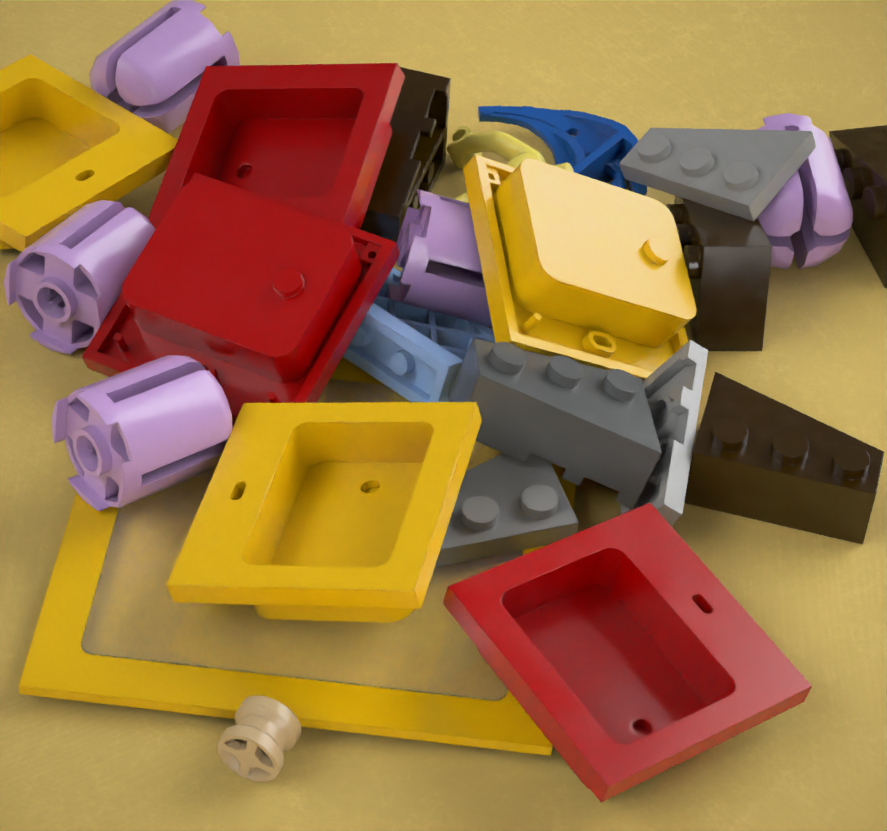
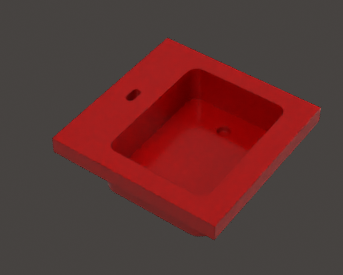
[148,63,405,229]
[82,172,400,425]
[443,503,812,803]

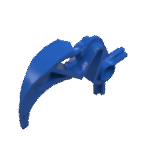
[478,106,647,196]

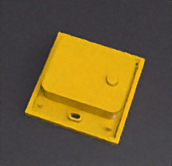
[0,54,178,253]
[463,154,697,382]
[166,402,482,623]

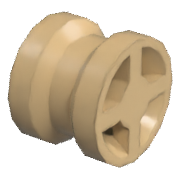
[217,695,301,782]

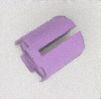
[89,0,240,134]
[756,113,853,269]
[388,189,492,327]
[4,200,156,354]
[52,355,232,511]

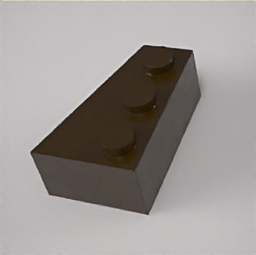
[359,67,451,243]
[829,125,887,288]
[666,196,772,351]
[684,372,884,545]

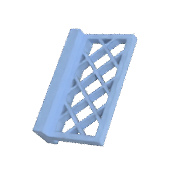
[343,267,495,402]

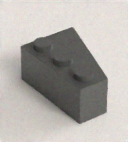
[448,338,662,509]

